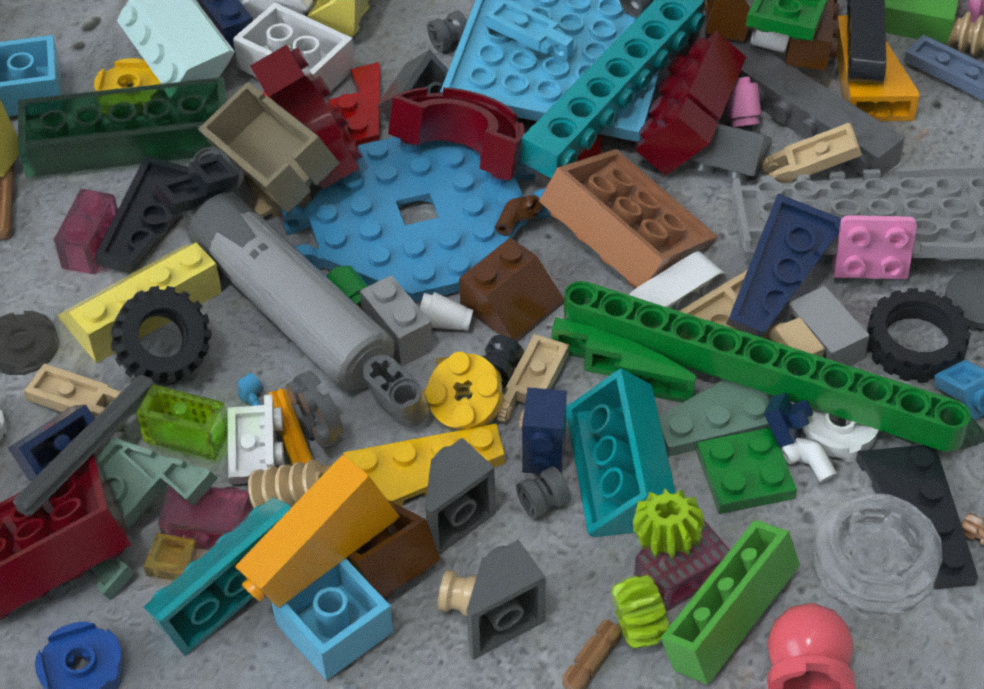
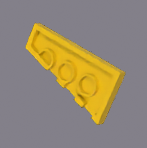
[343,424,505,507]

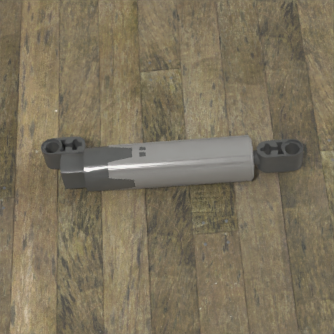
[181,147,429,427]

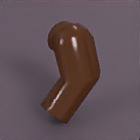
[495,195,543,236]

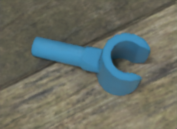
[237,373,263,406]

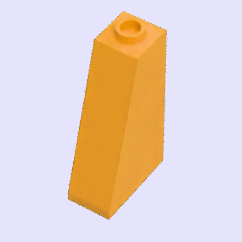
[836,15,919,121]
[235,455,399,608]

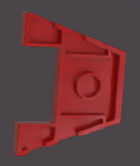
[262,62,381,145]

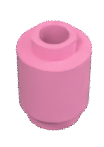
[726,77,762,128]

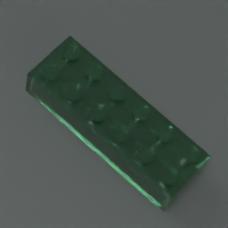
[18,77,228,177]

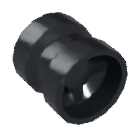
[482,335,524,388]

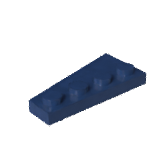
[726,193,842,338]

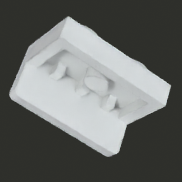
[228,395,284,485]

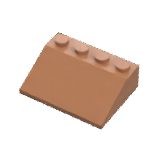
[539,149,718,288]

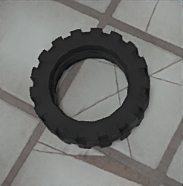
[867,288,971,383]

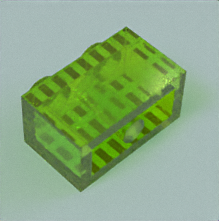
[136,384,228,460]

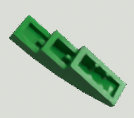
[552,317,696,403]

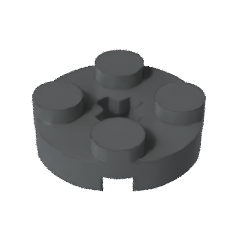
[286,371,344,448]

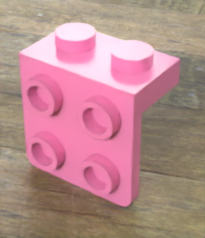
[831,215,917,279]

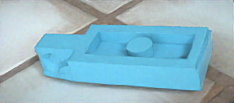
[484,0,574,61]

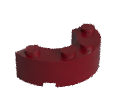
[250,44,363,189]
[388,87,524,180]

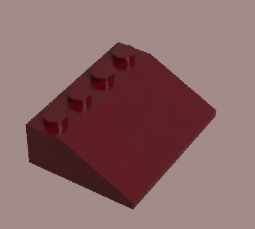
[0,454,131,620]

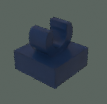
[764,392,813,447]

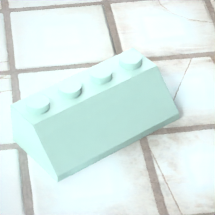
[117,0,235,105]

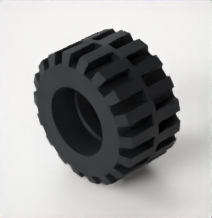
[111,286,211,386]

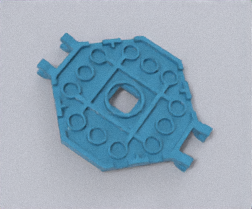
[281,137,552,302]

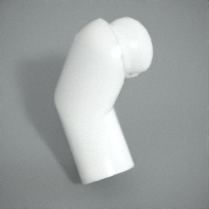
[781,437,837,483]

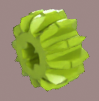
[633,488,705,559]
[611,575,669,648]

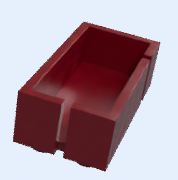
[635,31,746,176]

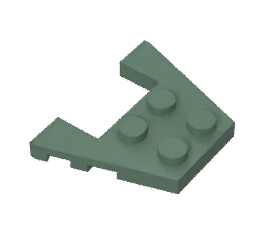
[91,438,218,600]

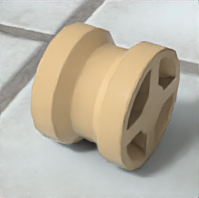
[438,569,477,616]

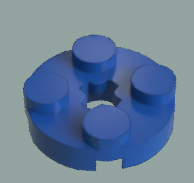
[35,622,124,689]

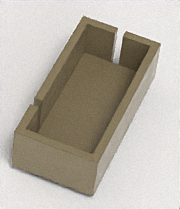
[198,82,339,213]

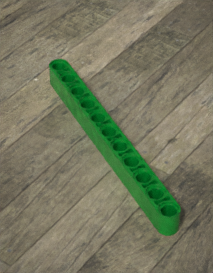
[564,281,971,452]

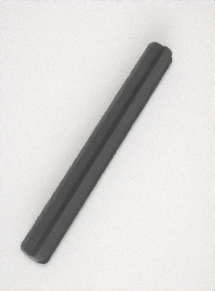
[13,375,156,517]

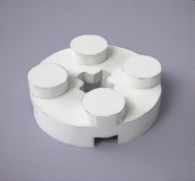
[801,408,879,462]

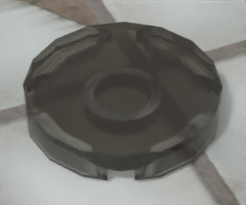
[0,311,59,375]

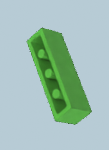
[661,520,800,685]

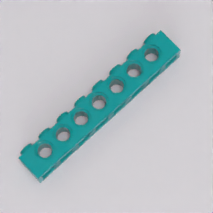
[520,0,705,178]

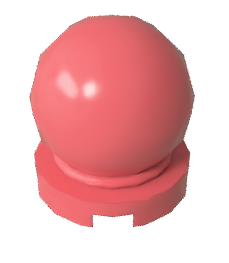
[767,603,855,689]

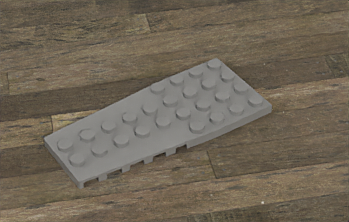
[732,164,984,261]

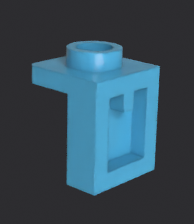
[934,360,984,422]

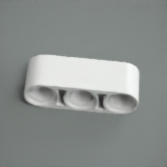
[629,251,727,311]

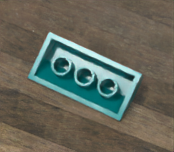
[567,368,676,537]
[143,497,291,656]

